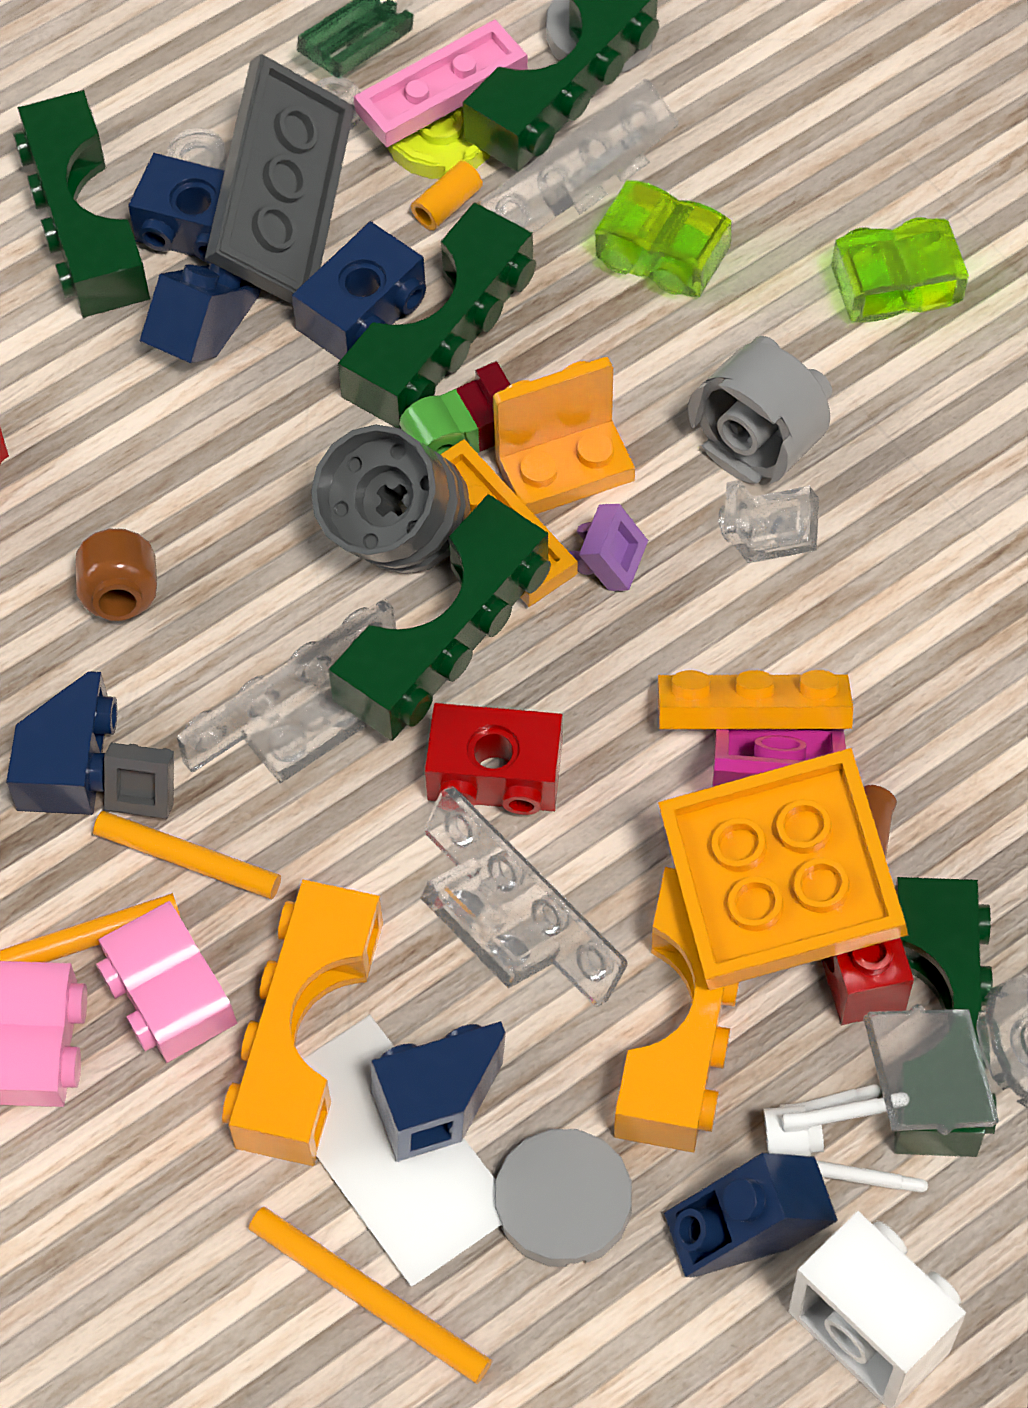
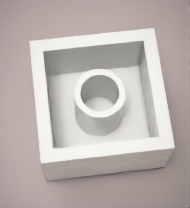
[788,1211,966,1408]

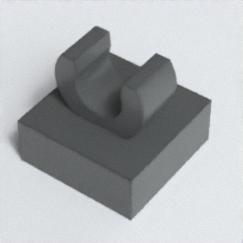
[104,742,174,819]

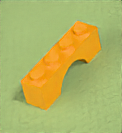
[614,867,740,1153]
[222,879,383,1167]

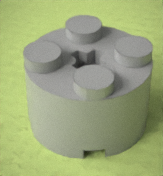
[688,336,832,484]

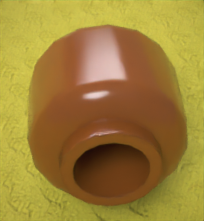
[75,528,157,621]

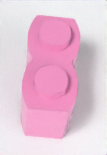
[96,901,238,1063]
[0,961,87,1107]

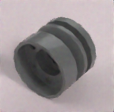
[311,424,471,574]

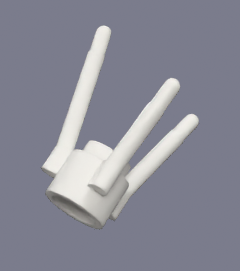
[764,1084,928,1193]

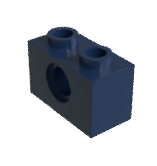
[128,153,225,264]
[292,221,426,360]

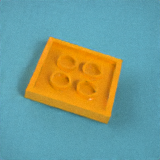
[658,748,908,990]

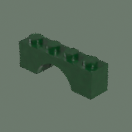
[463,0,659,172]
[13,89,151,318]
[338,202,536,429]
[328,494,551,741]
[894,877,997,1157]

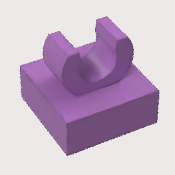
[569,503,648,591]

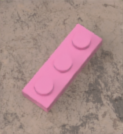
[354,19,528,148]

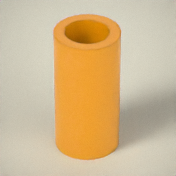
[411,161,483,230]

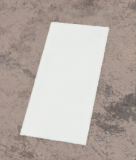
[303,1015,502,1287]

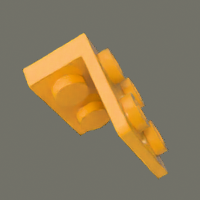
[493,357,635,515]

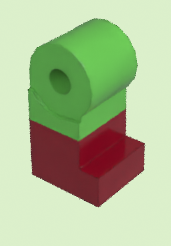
[399,360,511,454]

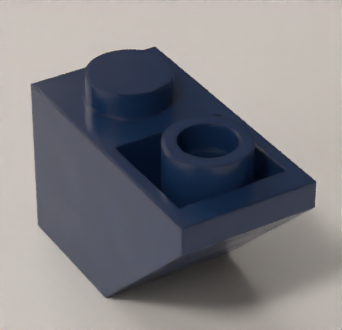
[140,263,261,363]
[6,671,118,815]
[371,1021,506,1162]
[664,1153,838,1278]

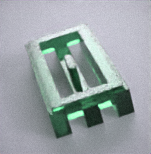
[297,0,414,79]

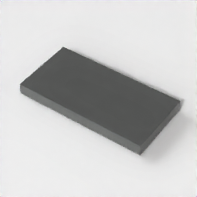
[205,53,355,304]

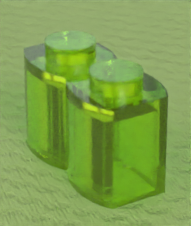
[595,180,732,297]
[831,217,969,322]

